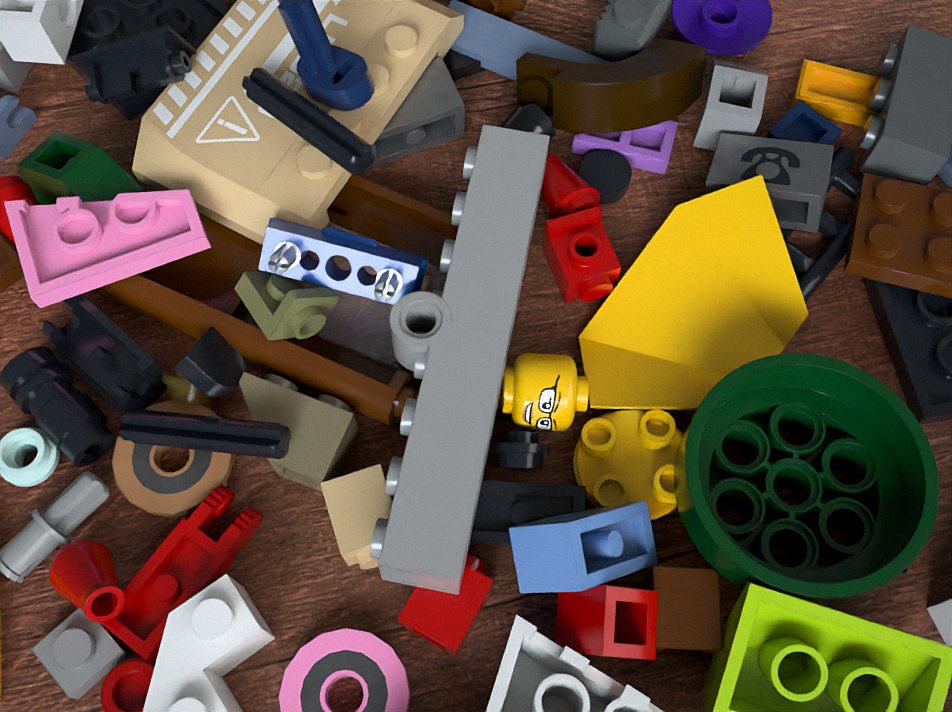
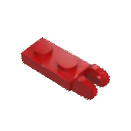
[100,485,264,662]

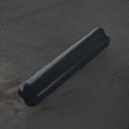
[242,68,375,175]
[119,408,291,459]

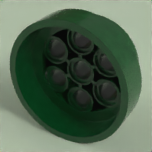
[674,353,939,606]

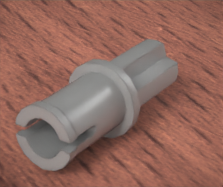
[0,471,110,584]

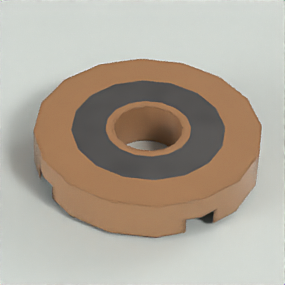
[112,399,236,519]

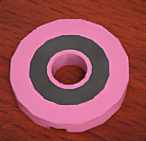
[279,628,411,712]

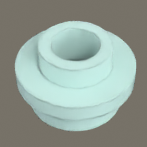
[0,427,60,487]

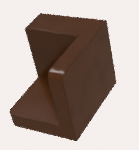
[644,566,722,657]

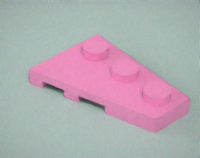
[4,189,211,308]

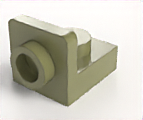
[234,271,339,340]

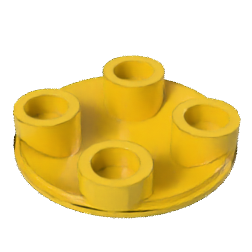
[573,409,683,520]

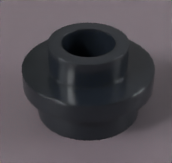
[490,431,550,470]

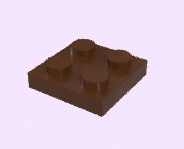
[843,173,952,298]

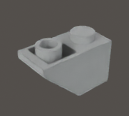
[693,58,769,151]

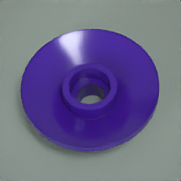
[671,0,772,56]

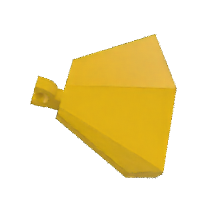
[578,174,809,410]

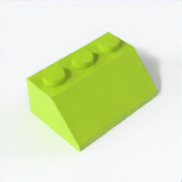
[700,581,952,712]

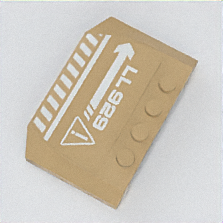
[132,0,464,252]

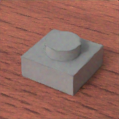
[31,608,130,699]

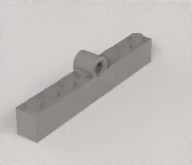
[370,124,550,595]

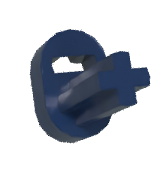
[278,0,375,111]

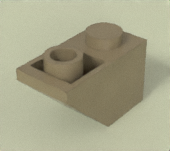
[239,372,360,492]

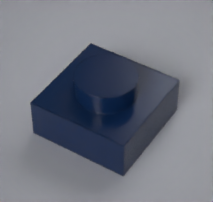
[766,100,843,145]

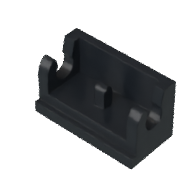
[43,294,174,415]

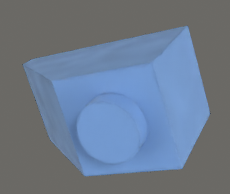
[509,500,658,593]

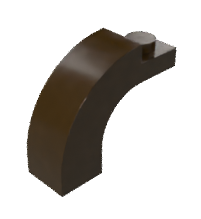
[516,37,706,133]

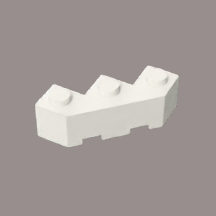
[143,574,276,712]

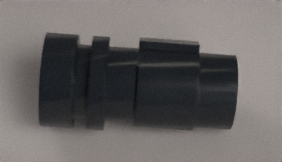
[0,346,116,468]

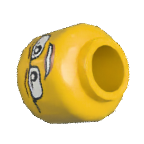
[502,353,589,431]

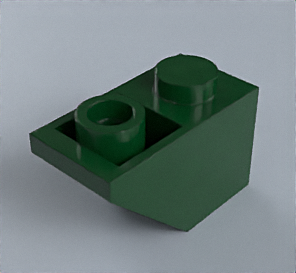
[17,131,148,205]

